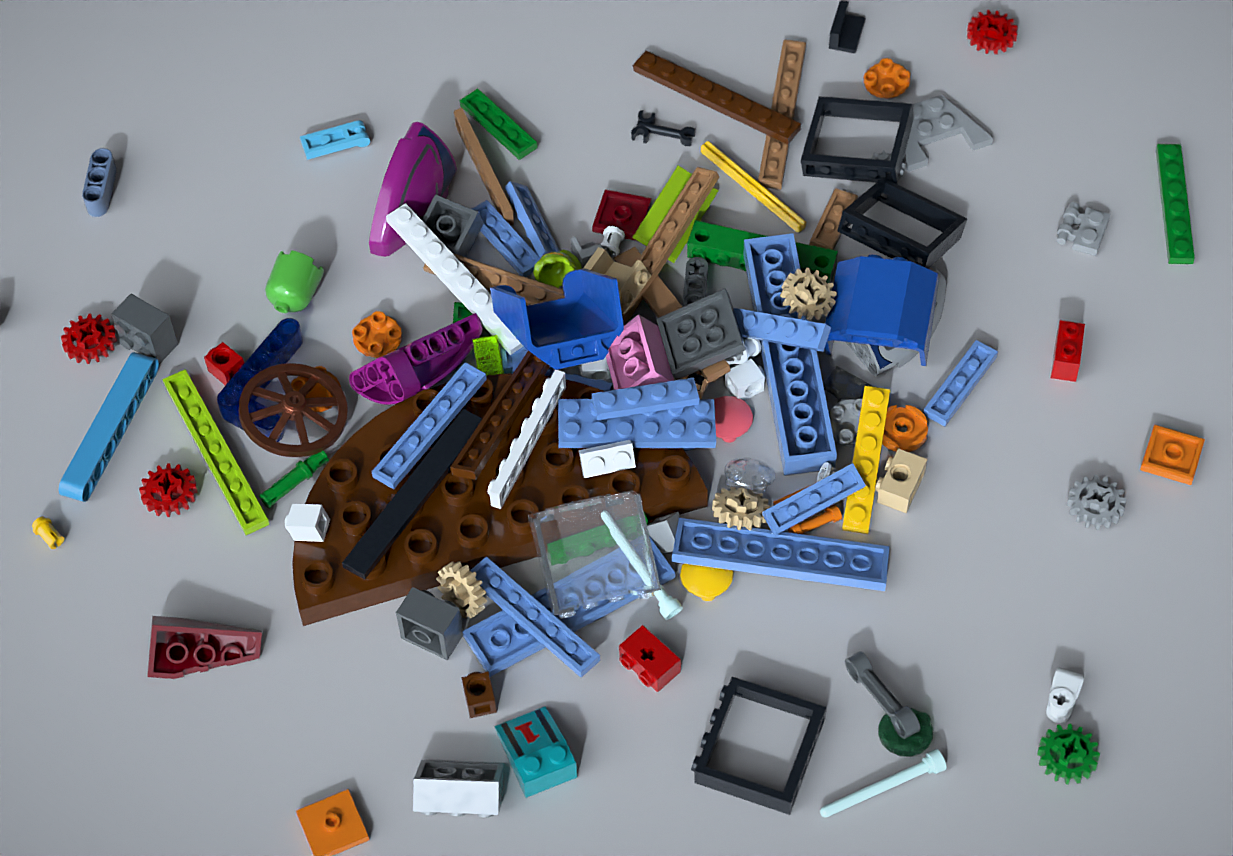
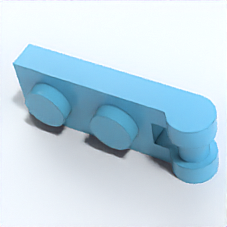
[300,121,370,160]

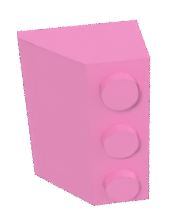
[606,315,674,390]

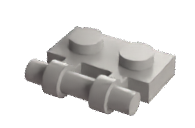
[1057,202,1110,256]

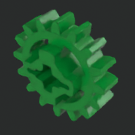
[1037,724,1100,785]

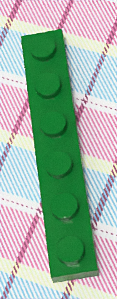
[1156,144,1195,264]

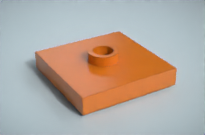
[1140,424,1205,485]
[296,789,369,856]

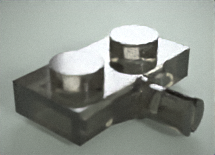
[824,366,874,403]

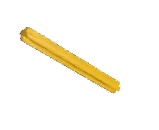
[701,141,806,233]

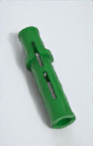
[259,451,329,508]

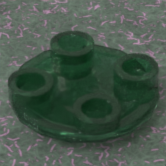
[878,708,933,757]

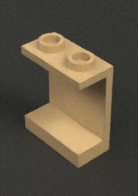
[584,247,651,314]

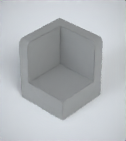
[571,237,603,269]
[645,512,681,554]

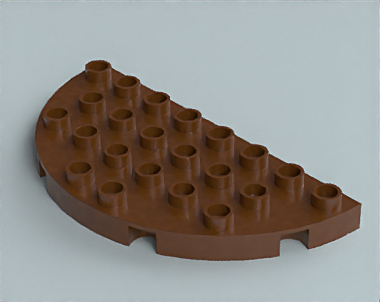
[292,374,708,626]

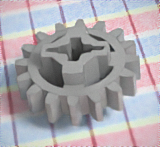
[1067,475,1126,530]

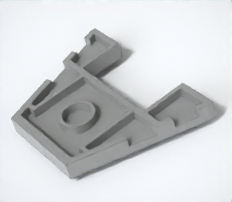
[899,95,993,172]

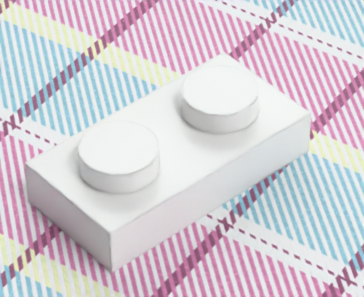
[579,440,636,478]

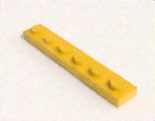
[842,386,890,534]

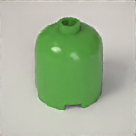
[265,250,324,313]

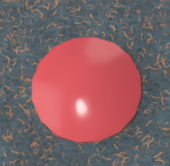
[714,396,753,443]

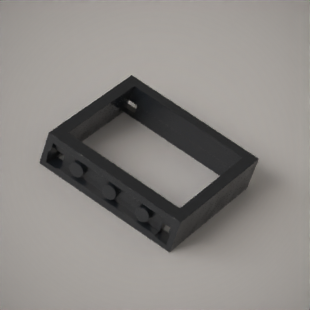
[801,96,914,184]
[837,177,967,269]
[691,677,827,815]

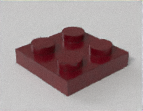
[592,189,651,241]

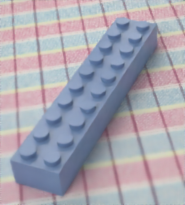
[743,233,837,475]

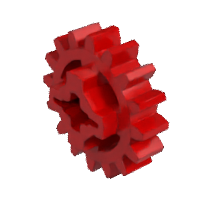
[967,10,1018,55]
[61,313,117,364]
[139,463,198,517]

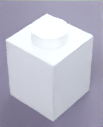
[285,504,330,542]

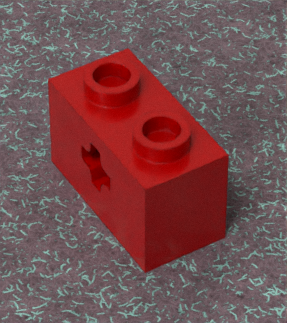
[1051,320,1085,382]
[619,625,681,693]

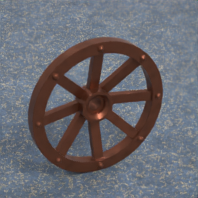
[239,363,348,457]

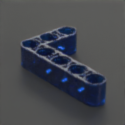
[217,318,303,442]

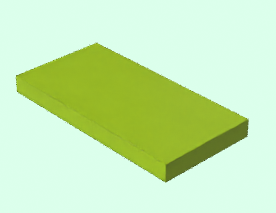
[633,165,718,263]

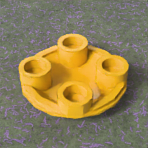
[680,563,733,601]

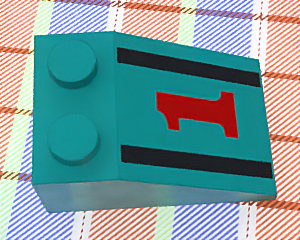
[494,706,577,798]

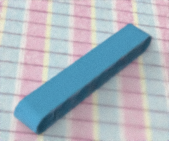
[59,352,159,502]

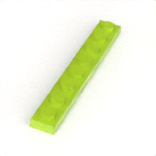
[162,369,270,536]

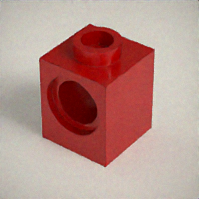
[204,342,247,388]

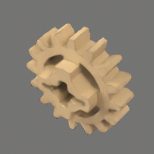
[780,268,837,321]
[712,486,770,530]
[436,561,487,619]

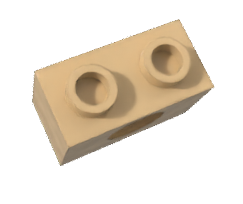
[875,448,927,513]

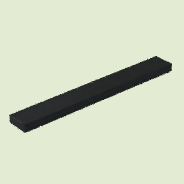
[342,409,482,580]

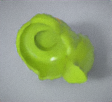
[533,250,582,288]

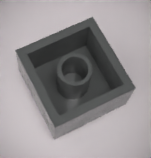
[422,195,484,257]
[111,293,178,365]
[396,587,463,660]

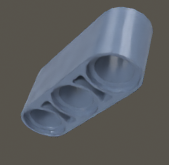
[82,148,117,217]

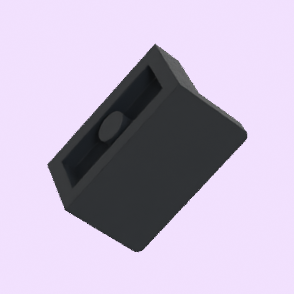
[829,0,865,53]

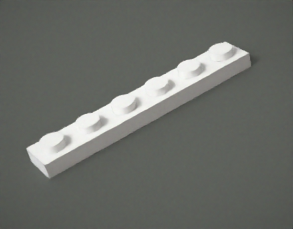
[488,370,566,509]

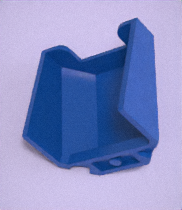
[825,254,939,366]
[490,268,624,370]

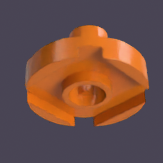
[882,405,928,453]

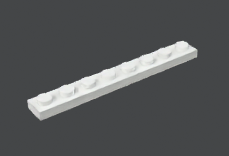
[386,203,523,355]

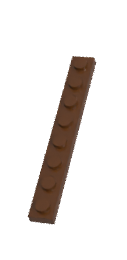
[633,50,801,145]
[450,351,550,480]

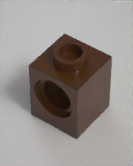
[461,672,497,718]

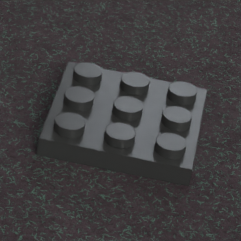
[657,289,746,380]

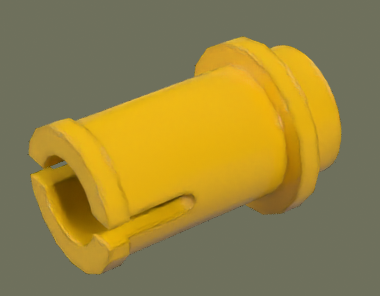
[32,516,64,549]

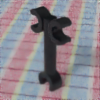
[631,110,695,146]

